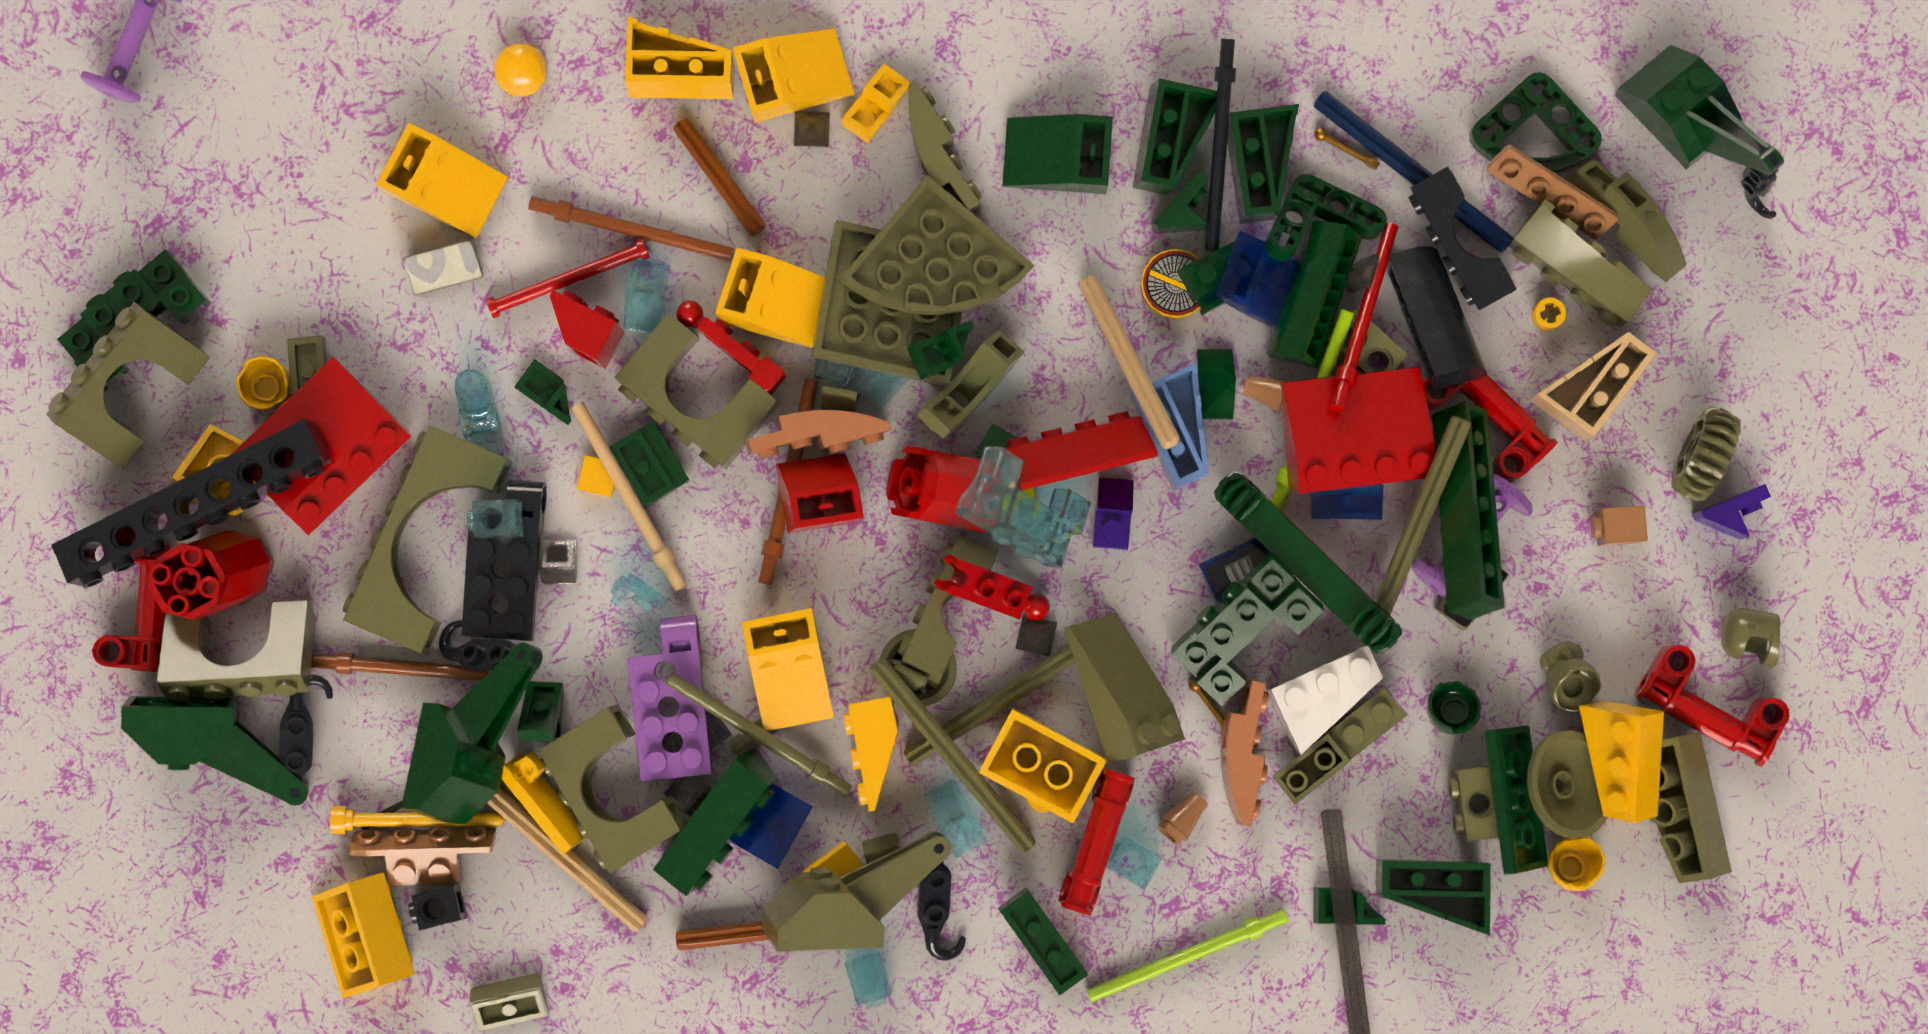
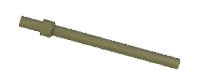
[665,672,852,797]

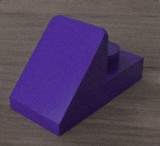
[1093,477,1134,550]
[1692,484,1771,539]

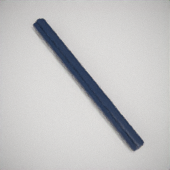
[1314,91,1513,253]

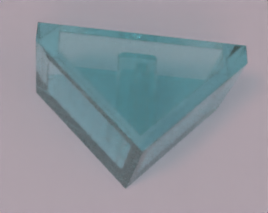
[624,260,670,333]
[923,779,987,858]

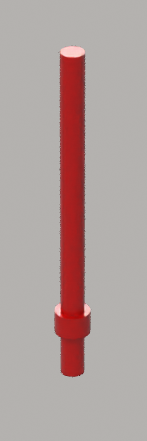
[1330,222,1398,412]

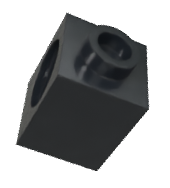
[408,884,467,931]

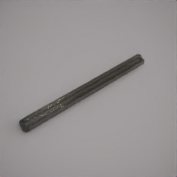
[1321,808,1370,1034]

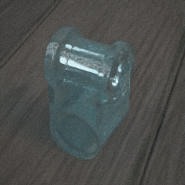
[455,369,501,439]

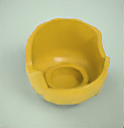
[494,43,547,97]
[236,356,291,412]
[1547,836,1606,891]

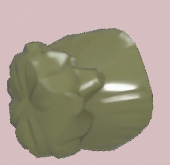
[1539,642,1601,712]

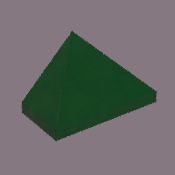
[1197,349,1236,419]

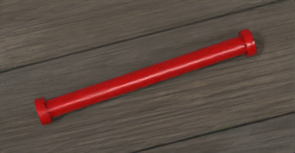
[486,239,650,318]

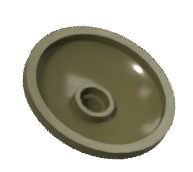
[1527,730,1608,838]

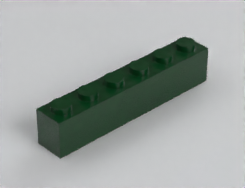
[1432,401,1505,620]

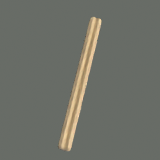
[1079,275,1180,449]
[487,787,648,932]

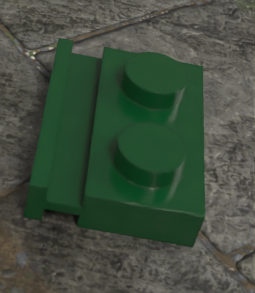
[1177,240,1262,316]
[609,420,690,508]

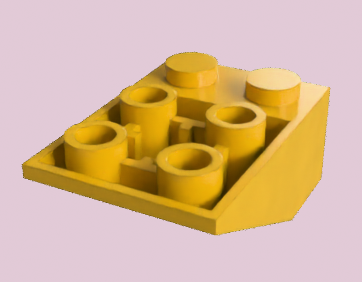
[733,28,855,123]
[376,122,509,239]
[715,248,825,348]
[742,608,834,731]
[843,696,899,811]

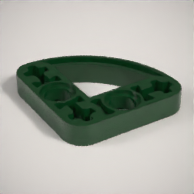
[1469,72,1602,173]

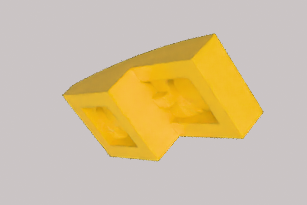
[841,63,911,144]

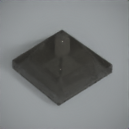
[794,111,830,147]
[1015,615,1057,657]

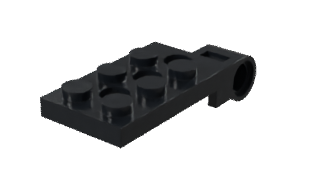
[461,480,547,641]

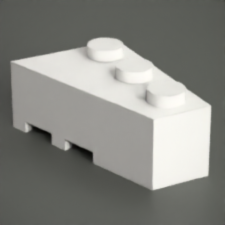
[1267,646,1383,755]

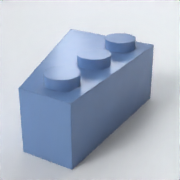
[1130,362,1209,492]

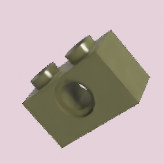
[1448,766,1499,842]

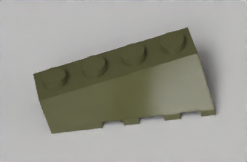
[1509,199,1652,328]
[1650,732,1732,883]

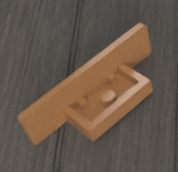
[1487,145,1618,240]
[349,826,496,886]

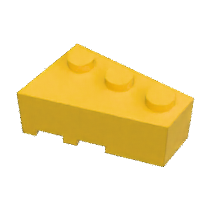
[625,16,735,99]
[1579,700,1664,823]

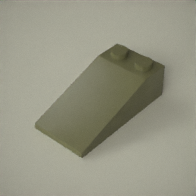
[1064,613,1185,764]

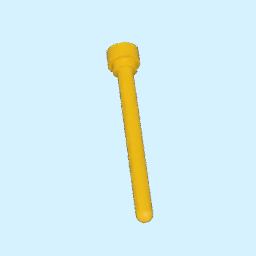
[330,806,505,834]

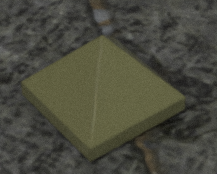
[893,663,928,693]

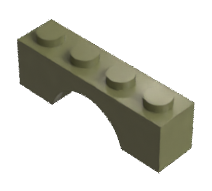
[898,534,999,684]

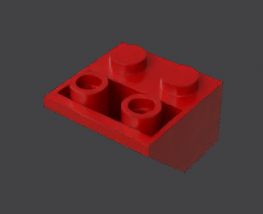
[550,289,625,369]
[776,453,864,533]

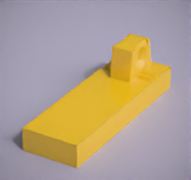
[501,751,585,854]

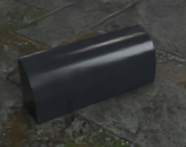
[1387,246,1487,391]

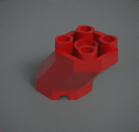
[886,446,1008,533]
[148,530,274,620]

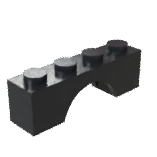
[1408,166,1517,310]

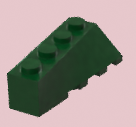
[653,748,778,896]

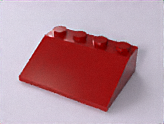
[230,356,411,536]
[1281,367,1436,494]

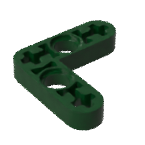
[1265,174,1387,261]

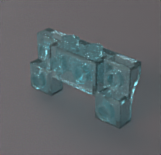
[956,447,1091,567]

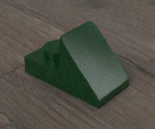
[1151,170,1209,234]
[517,681,563,742]

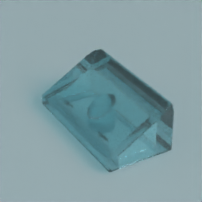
[852,369,909,413]

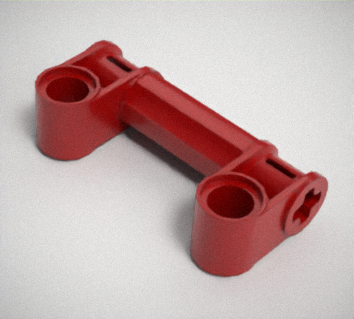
[1423,375,1558,483]
[92,530,171,672]
[1634,645,1790,767]
[1058,768,1135,916]

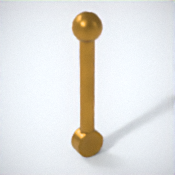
[1314,128,1380,170]
[1188,678,1224,726]

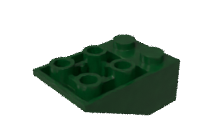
[1002,114,1113,194]

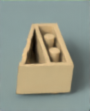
[1529,332,1657,442]

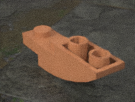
[745,410,891,459]
[1220,681,1269,827]

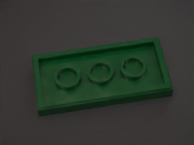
[1484,725,1548,875]

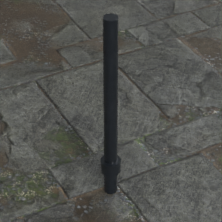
[1205,38,1236,251]

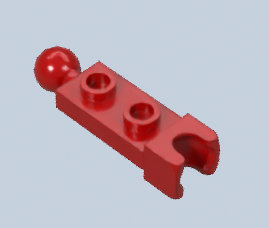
[676,300,787,395]
[934,554,1050,620]

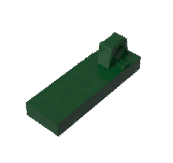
[998,887,1088,996]

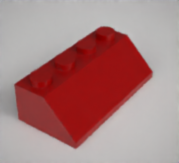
[999,411,1158,491]

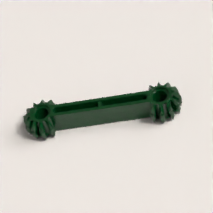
[1214,471,1402,654]

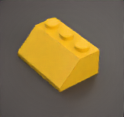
[978,708,1107,823]
[311,872,415,999]

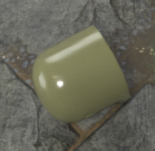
[1721,608,1780,667]

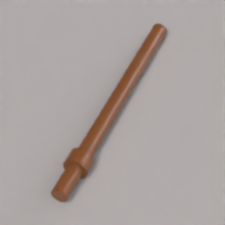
[528,196,734,262]
[758,378,819,585]
[311,652,489,681]

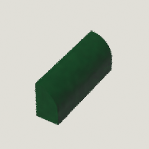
[1266,220,1363,368]

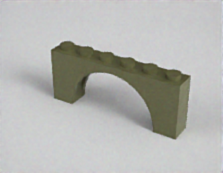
[342,425,512,655]

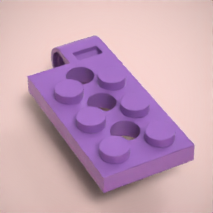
[627,614,713,782]

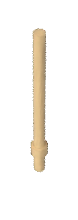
[571,401,687,592]

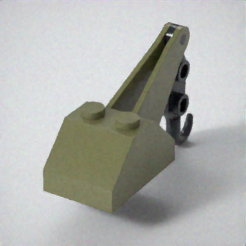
[762,832,966,961]

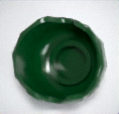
[1427,681,1481,735]

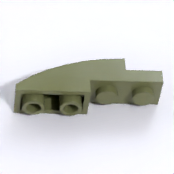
[908,80,982,214]
[1570,158,1687,282]
[1272,686,1407,805]

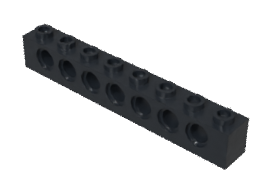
[51,419,333,588]

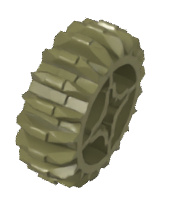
[1671,406,1741,502]

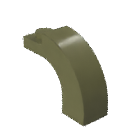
[917,329,1024,439]

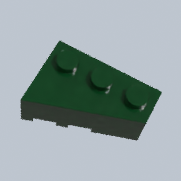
[1132,78,1217,195]
[1227,104,1299,224]
[1376,859,1491,936]

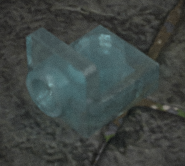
[610,573,668,611]

